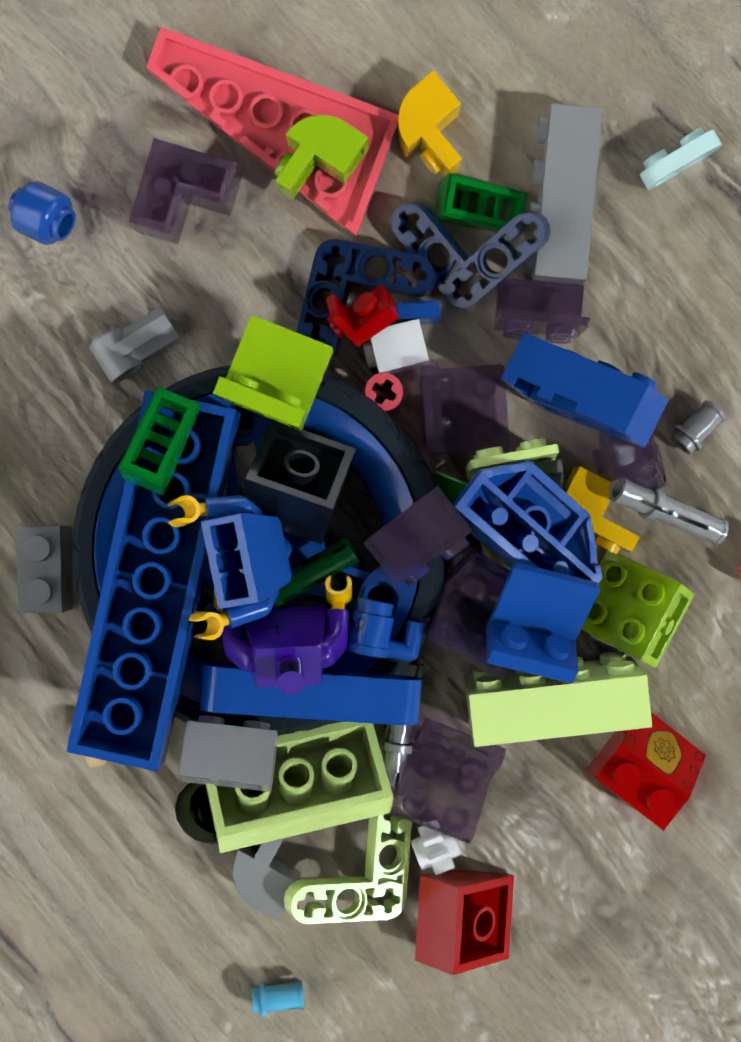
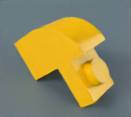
[397,70,462,176]
[563,466,640,555]

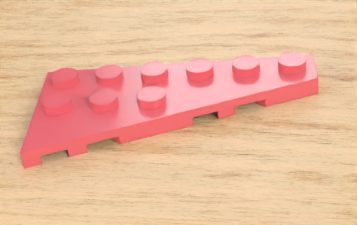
[146,27,399,239]

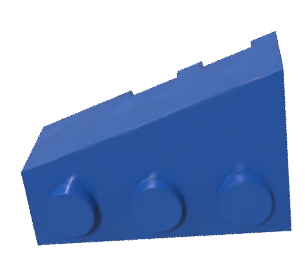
[501,332,669,448]

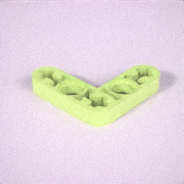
[284,793,413,924]

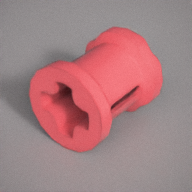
[365,372,403,412]

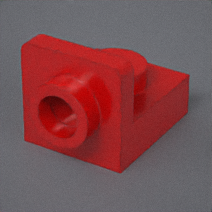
[326,284,400,348]

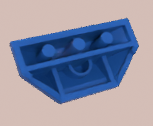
[451,460,603,584]

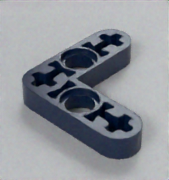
[391,202,551,308]
[296,239,437,356]

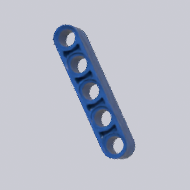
[200,663,422,726]

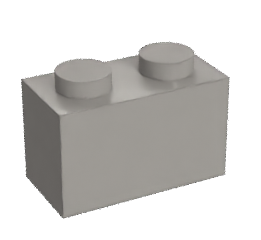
[17,526,73,614]
[178,715,278,792]

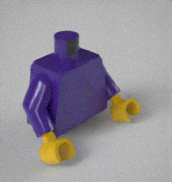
[213,575,353,695]

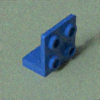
[486,562,600,684]

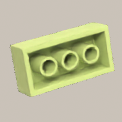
[464,652,652,747]
[206,721,393,853]

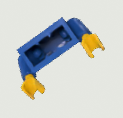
[167,495,292,640]

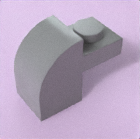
[233,838,301,921]

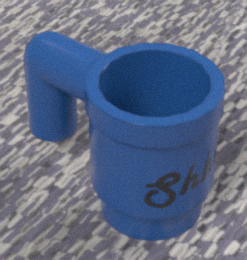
[346,597,425,661]

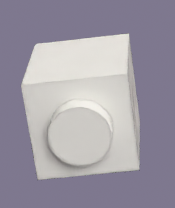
[363,319,429,374]

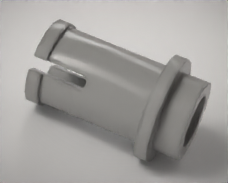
[671,400,726,454]

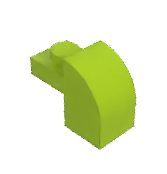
[275,115,369,201]

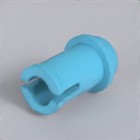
[252,981,305,1017]

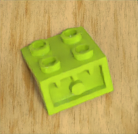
[213,316,333,431]
[582,551,695,668]

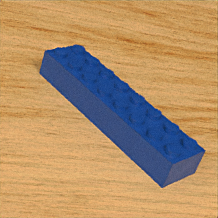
[66,390,241,772]

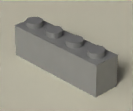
[524,103,603,287]

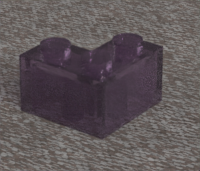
[129,138,242,245]
[363,486,472,586]

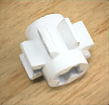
[411,819,462,875]

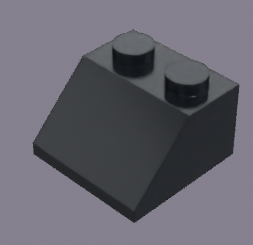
[241,420,356,544]

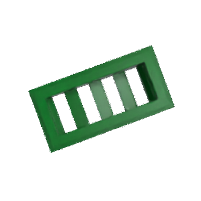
[434,173,528,232]
[118,386,201,495]

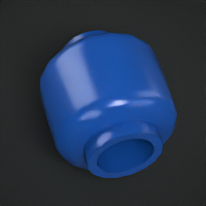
[8,181,76,245]

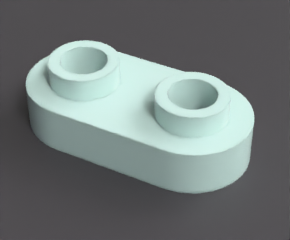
[639,127,723,190]

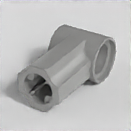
[89,306,181,384]

